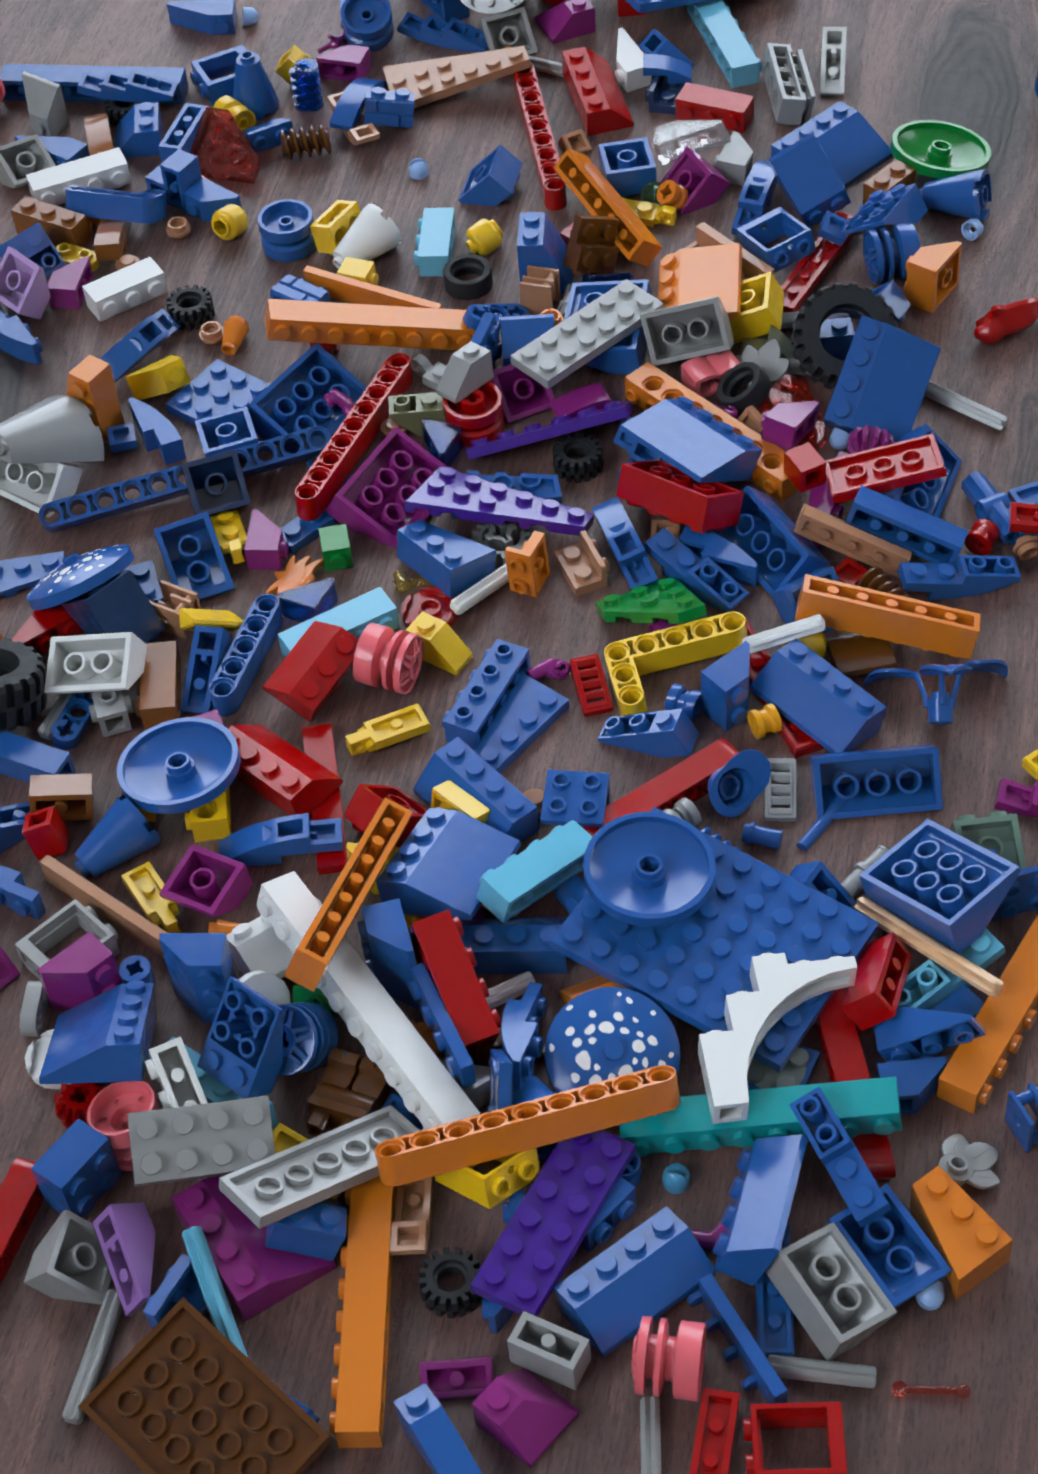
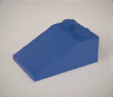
[153,512,235,601]
[827,1184,952,1308]

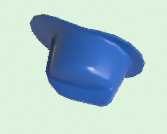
[707,749,771,817]

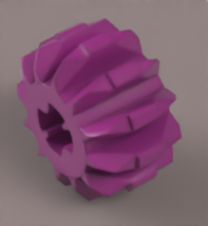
[847,425,894,454]

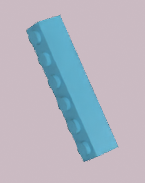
[687,0,762,88]

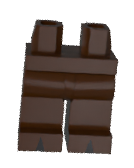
[306,1047,393,1136]

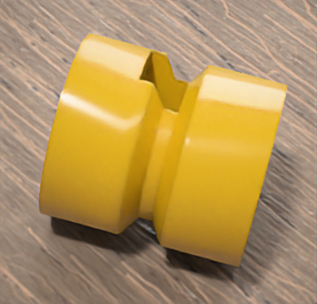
[211,96,256,138]

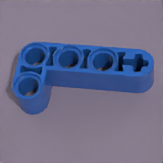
[65,186,167,224]

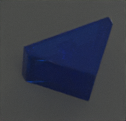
[421,418,463,467]
[278,577,338,623]

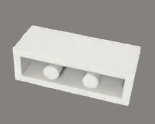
[82,257,168,322]

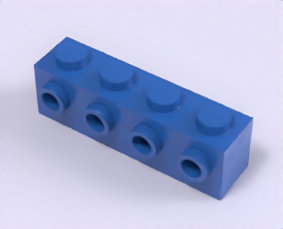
[845,486,968,563]
[442,639,531,750]

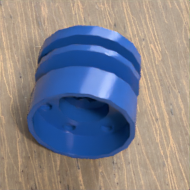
[863,222,920,284]
[277,1001,339,1076]

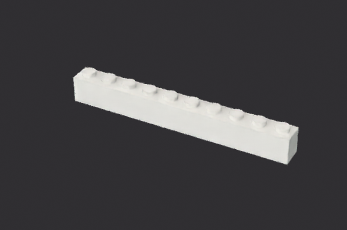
[256,871,480,1130]

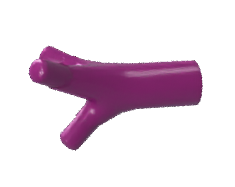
[317,31,346,53]

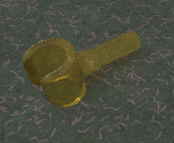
[392,570,434,593]

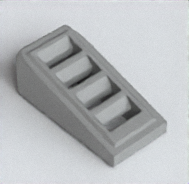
[765,758,796,822]

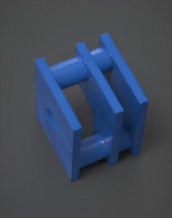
[1005,1082,1038,1153]

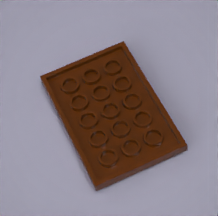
[79,1297,334,1474]

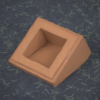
[558,128,592,154]

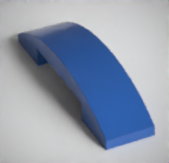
[330,77,387,131]

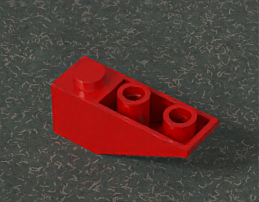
[12,604,85,656]

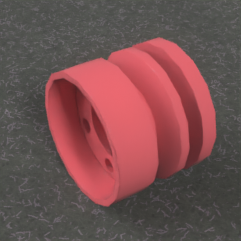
[353,623,424,695]
[87,1081,163,1171]
[631,1316,706,1402]

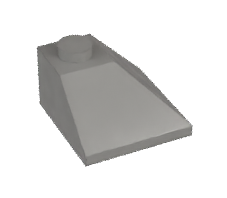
[480,7,538,55]
[21,71,70,137]
[0,134,56,189]
[24,1209,112,1305]

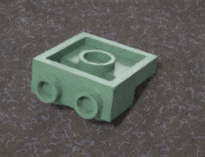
[950,811,1027,869]

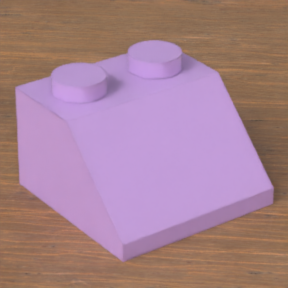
[0,246,50,320]

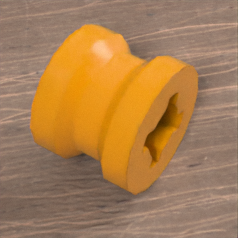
[747,703,782,739]

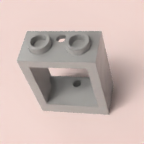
[15,899,120,981]

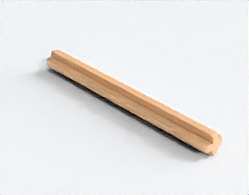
[854,897,1004,997]

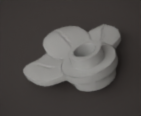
[741,339,790,387]
[938,1134,1000,1190]

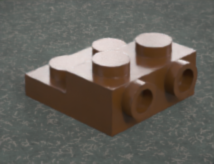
[563,215,620,277]

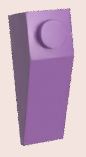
[93,1202,156,1316]

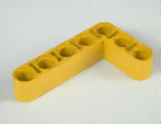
[604,611,748,715]

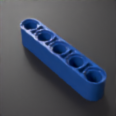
[209,594,283,717]

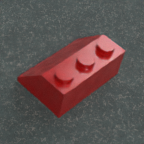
[262,621,359,723]

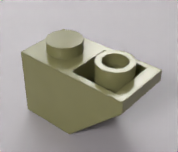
[388,392,446,436]

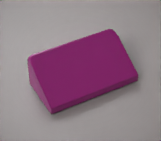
[419,1355,494,1399]

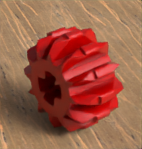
[54,1082,105,1129]

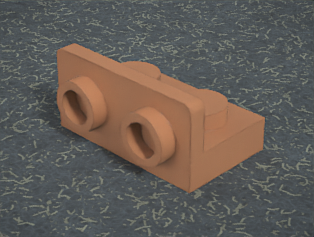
[554,530,610,597]

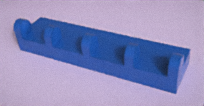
[687,1273,788,1403]

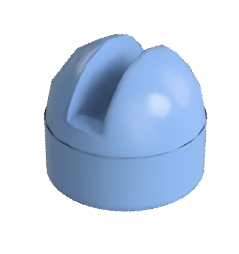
[242,7,259,26]
[409,158,429,180]
[961,218,984,241]
[829,427,850,450]
[915,1281,945,1311]

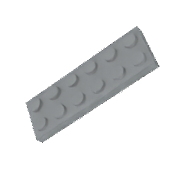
[510,279,664,389]
[219,1105,420,1229]

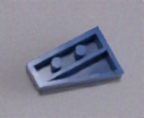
[397,520,496,598]

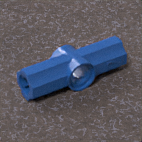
[961,471,1025,546]

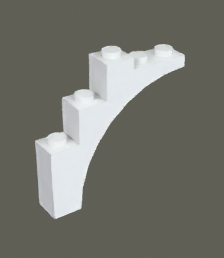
[698,953,857,1124]

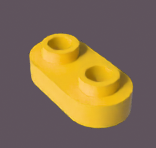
[55,243,100,272]

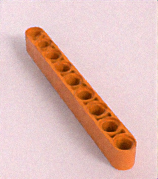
[375,1065,681,1187]

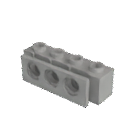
[762,43,816,126]

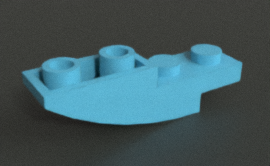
[897,928,1006,1010]

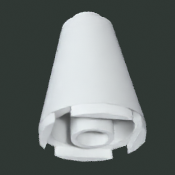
[332,204,402,269]

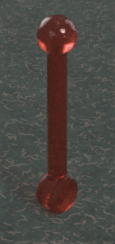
[892,1381,971,1399]

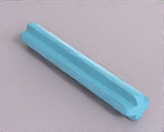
[182,1226,247,1357]

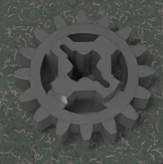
[471,520,532,567]

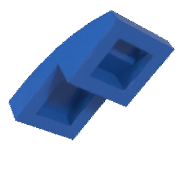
[643,54,692,84]

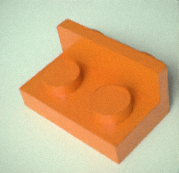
[504,531,550,597]

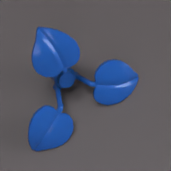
[864,659,1008,725]

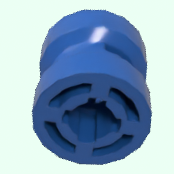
[665,683,702,720]

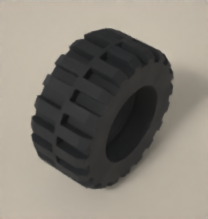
[791,282,898,390]
[0,638,47,731]

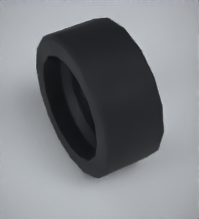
[443,254,493,300]
[717,362,771,415]

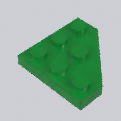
[595,578,707,624]

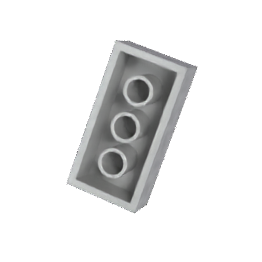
[127,1096,275,1187]

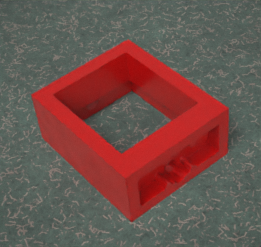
[743,1401,847,1474]

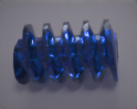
[289,57,324,112]

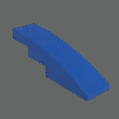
[397,12,488,52]
[77,70,178,102]

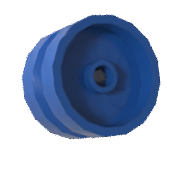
[340,0,394,52]
[258,199,316,262]

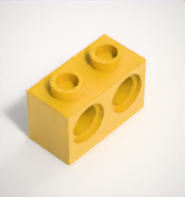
[309,200,360,255]
[185,787,232,842]

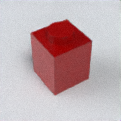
[784,442,826,493]
[22,805,70,860]

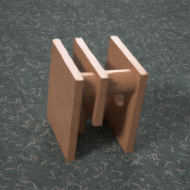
[519,265,561,315]
[149,580,201,639]

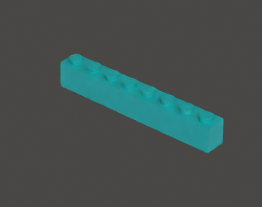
[620,1076,902,1157]

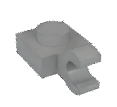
[412,354,447,391]

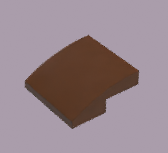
[823,630,897,677]

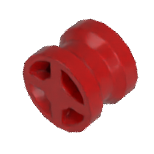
[964,519,1000,556]

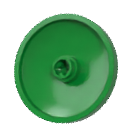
[890,120,991,179]

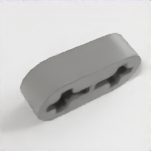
[19,981,48,1037]

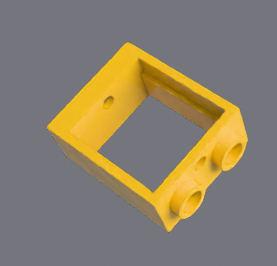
[435,1148,541,1209]

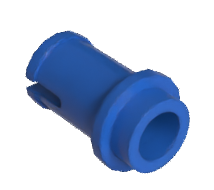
[741,821,783,850]

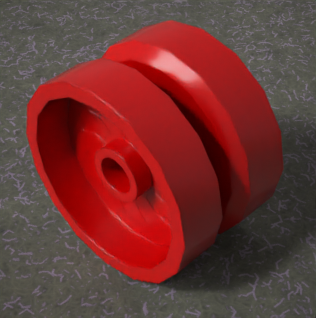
[443,381,505,447]

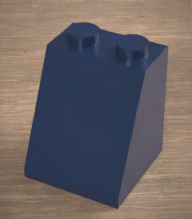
[62,570,166,643]

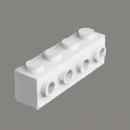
[26,147,132,206]
[144,1036,208,1181]

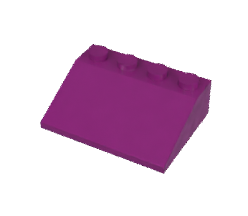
[326,426,447,549]
[171,1175,337,1322]

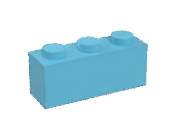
[414,208,456,277]

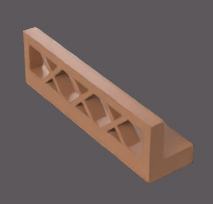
[683,222,774,281]
[793,503,912,578]

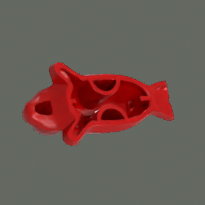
[974,297,1038,345]

